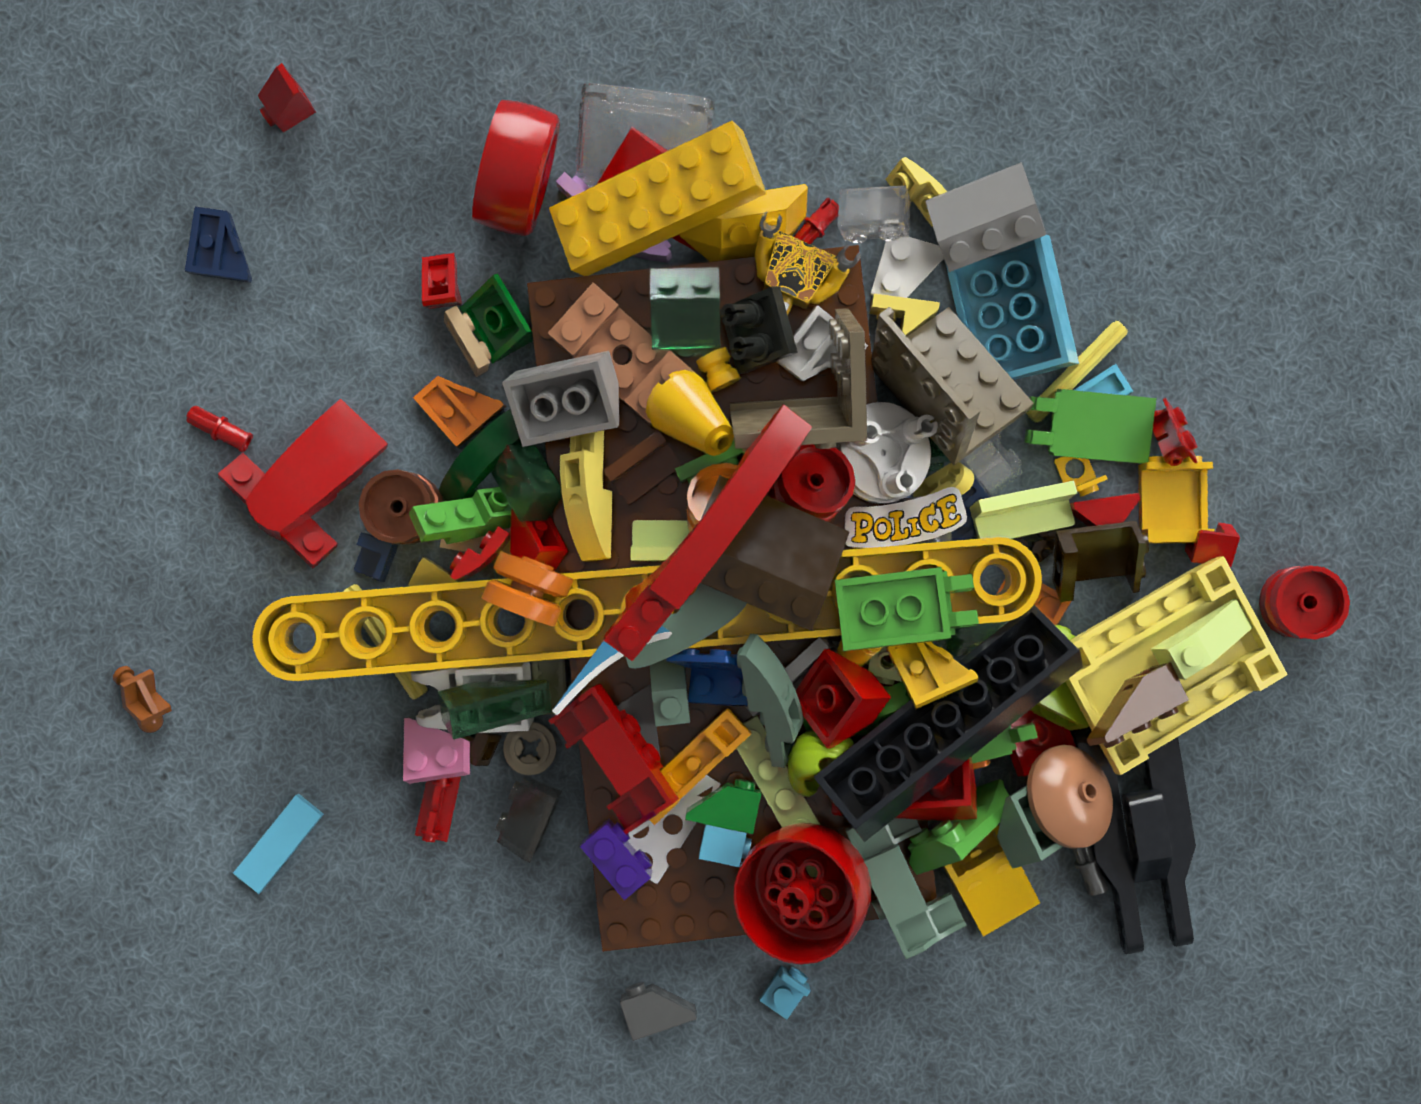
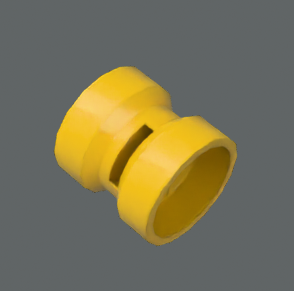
[696,347,741,393]

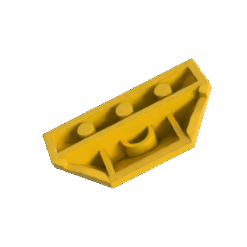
[679,184,808,262]

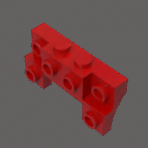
[548,683,679,835]

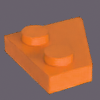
[413,376,506,448]

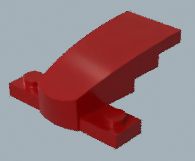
[218,399,388,569]

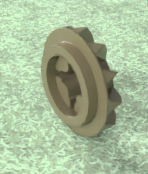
[503,722,557,775]

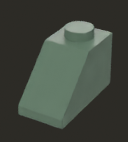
[650,653,691,727]

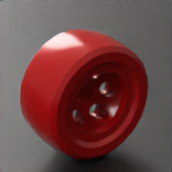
[472,100,560,236]
[734,823,871,965]

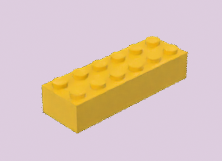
[549,121,767,276]

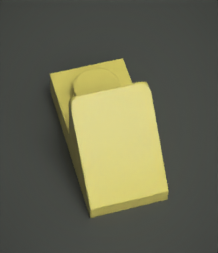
[869,294,940,336]

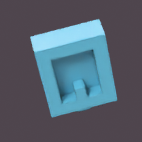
[759,965,811,1020]

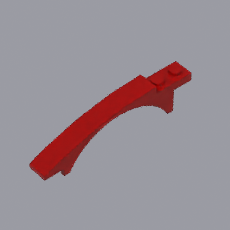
[603,404,812,662]

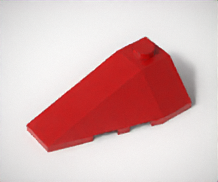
[832,757,977,821]

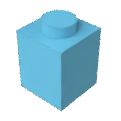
[699,824,752,867]

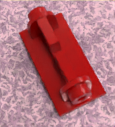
[1153,398,1198,466]
[415,776,461,842]

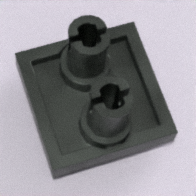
[720,286,798,374]

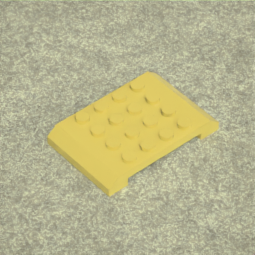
[1065,556,1288,775]

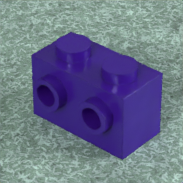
[580,819,653,900]

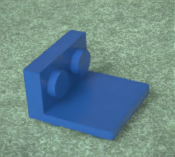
[666,648,748,707]

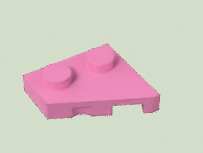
[403,718,470,784]

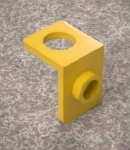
[1054,456,1108,497]

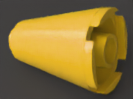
[646,370,734,456]

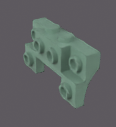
[845,818,967,959]

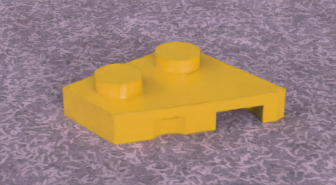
[885,642,979,709]

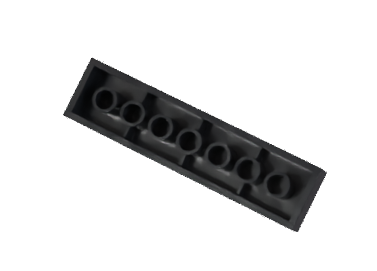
[814,605,1083,842]

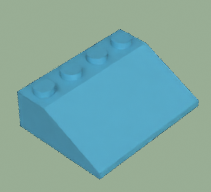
[945,235,1079,380]

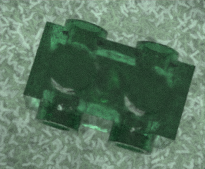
[491,444,562,522]

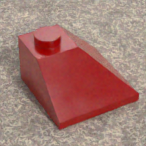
[796,649,891,749]

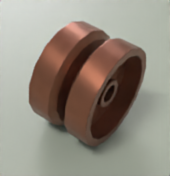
[359,469,443,545]

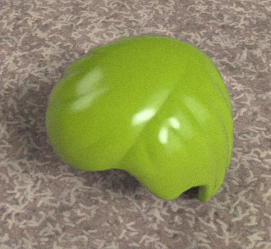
[788,730,854,797]

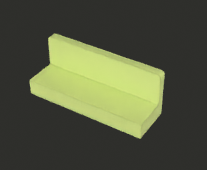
[970,481,1077,539]
[631,520,690,561]

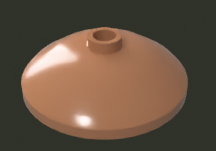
[1027,745,1113,849]

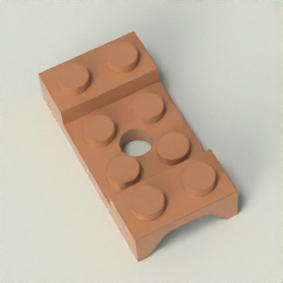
[548,283,694,426]

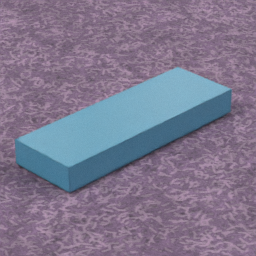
[233,794,324,894]

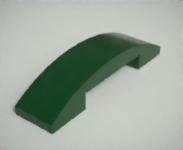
[439,409,522,501]

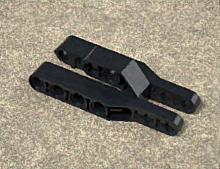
[1070,726,1196,954]

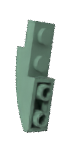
[737,633,804,768]

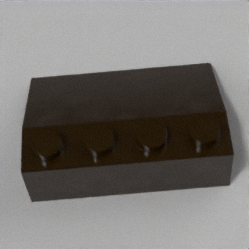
[700,475,850,631]

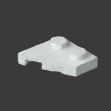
[776,305,868,381]

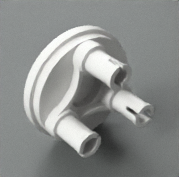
[835,402,938,504]

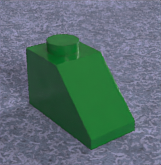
[685,779,762,834]

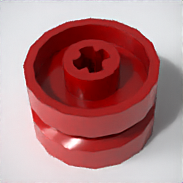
[769,444,856,522]
[1259,565,1350,640]

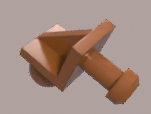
[113,666,172,733]

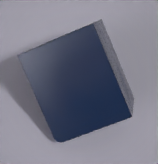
[354,532,398,582]

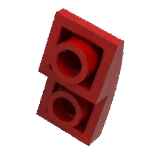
[449,527,511,582]

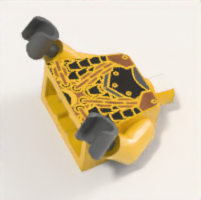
[754,211,861,315]

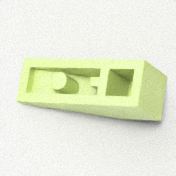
[1151,599,1253,680]

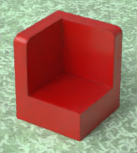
[1185,522,1240,567]

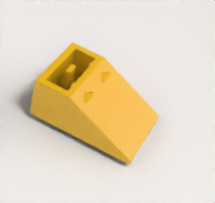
[943,825,1040,937]

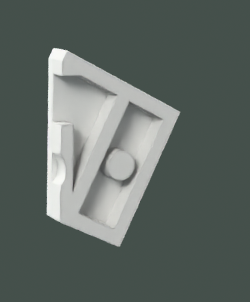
[870,231,944,298]

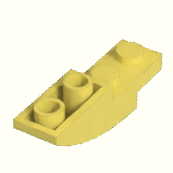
[560,430,612,562]

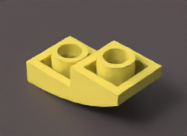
[885,157,947,226]

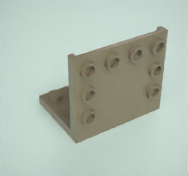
[872,307,1034,465]
[730,308,867,452]

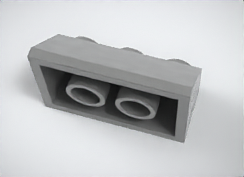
[925,162,1047,272]
[502,351,619,447]

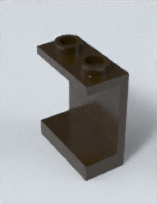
[1052,521,1149,602]

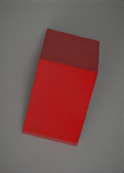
[1070,493,1140,527]

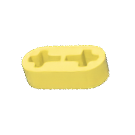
[913,462,974,497]

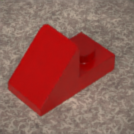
[422,253,462,309]

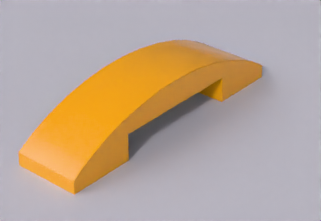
[649,708,752,825]

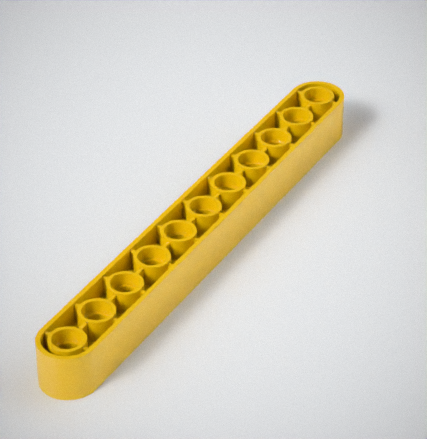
[253,537,1042,681]

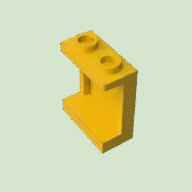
[1138,456,1215,543]

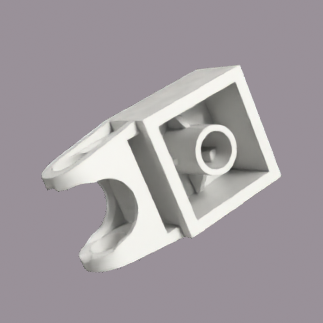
[411,662,535,734]

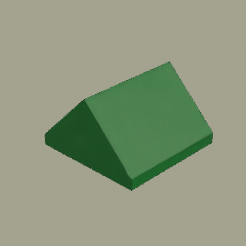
[460,273,533,364]

